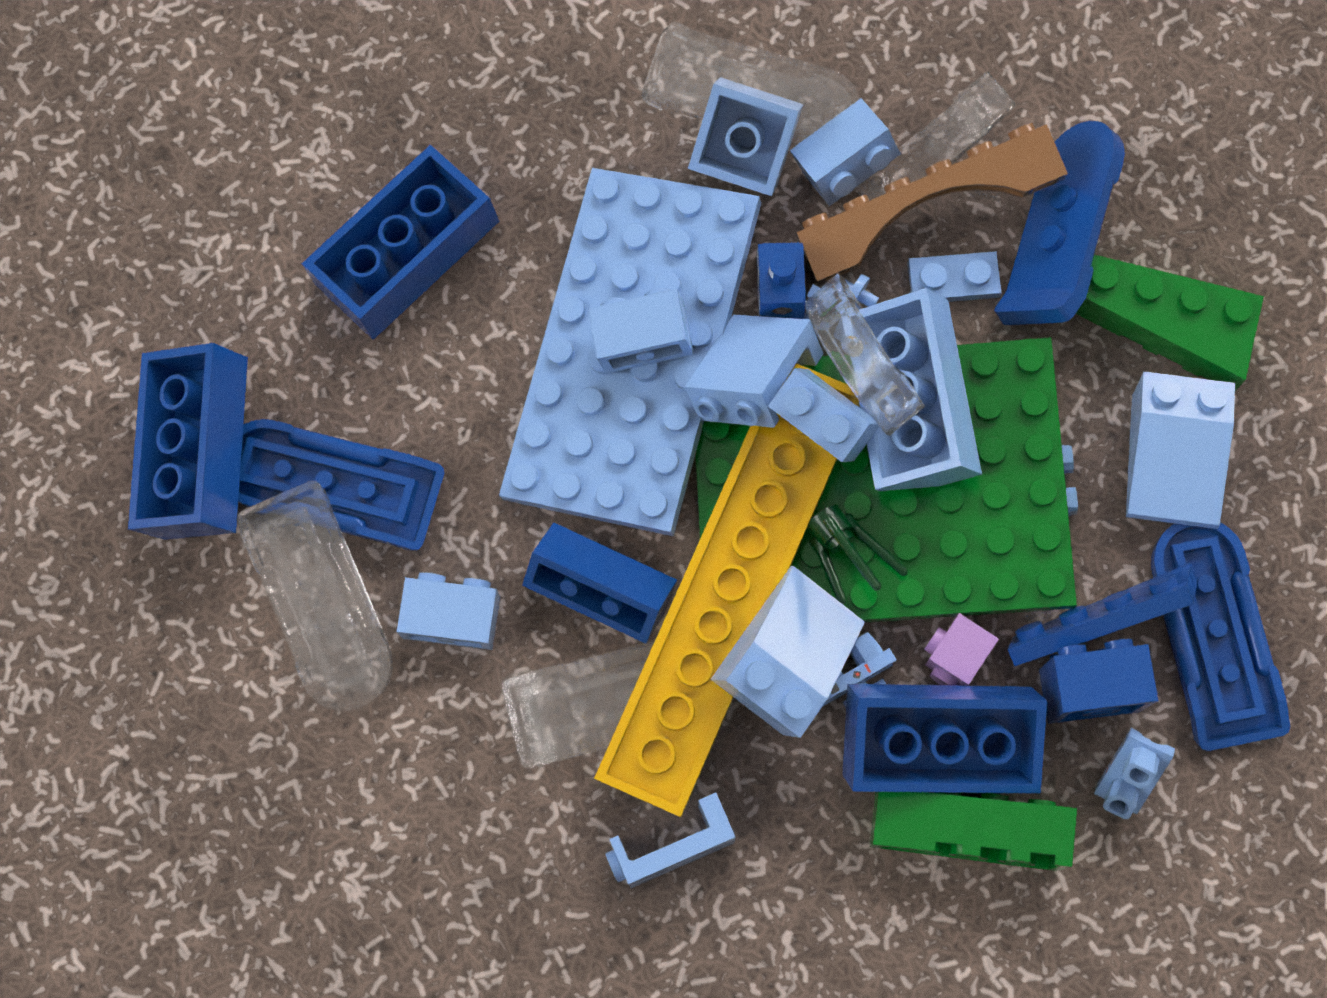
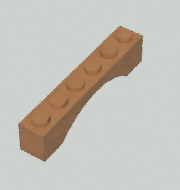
[796,123,1068,285]

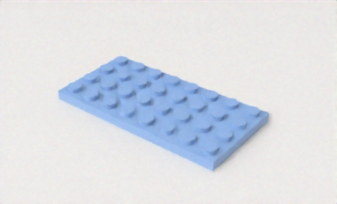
[499,168,762,536]

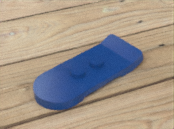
[994,121,1125,325]
[238,419,444,551]
[1151,522,1290,751]

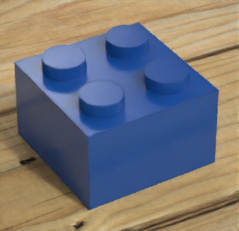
[1039,639,1158,724]

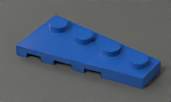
[1008,563,1197,666]

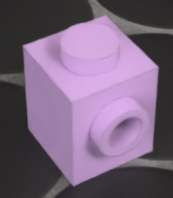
[924,613,999,686]

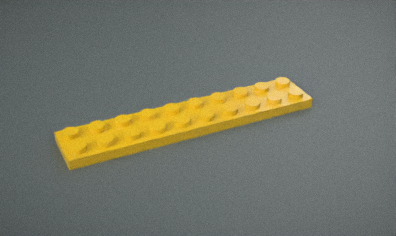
[594,363,860,818]

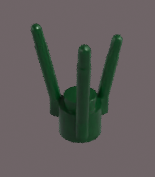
[808,505,908,604]

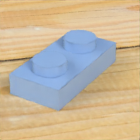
[907,251,1002,302]

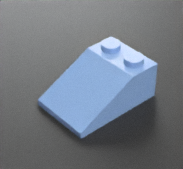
[1126,372,1235,529]
[710,566,865,738]

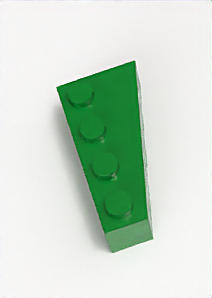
[1075,254,1264,391]
[870,792,1077,871]

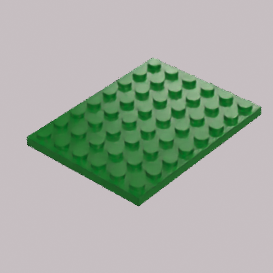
[696,337,1077,623]

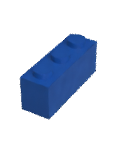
[522,523,677,644]

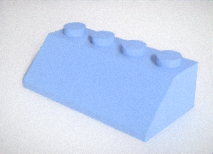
[843,288,982,491]

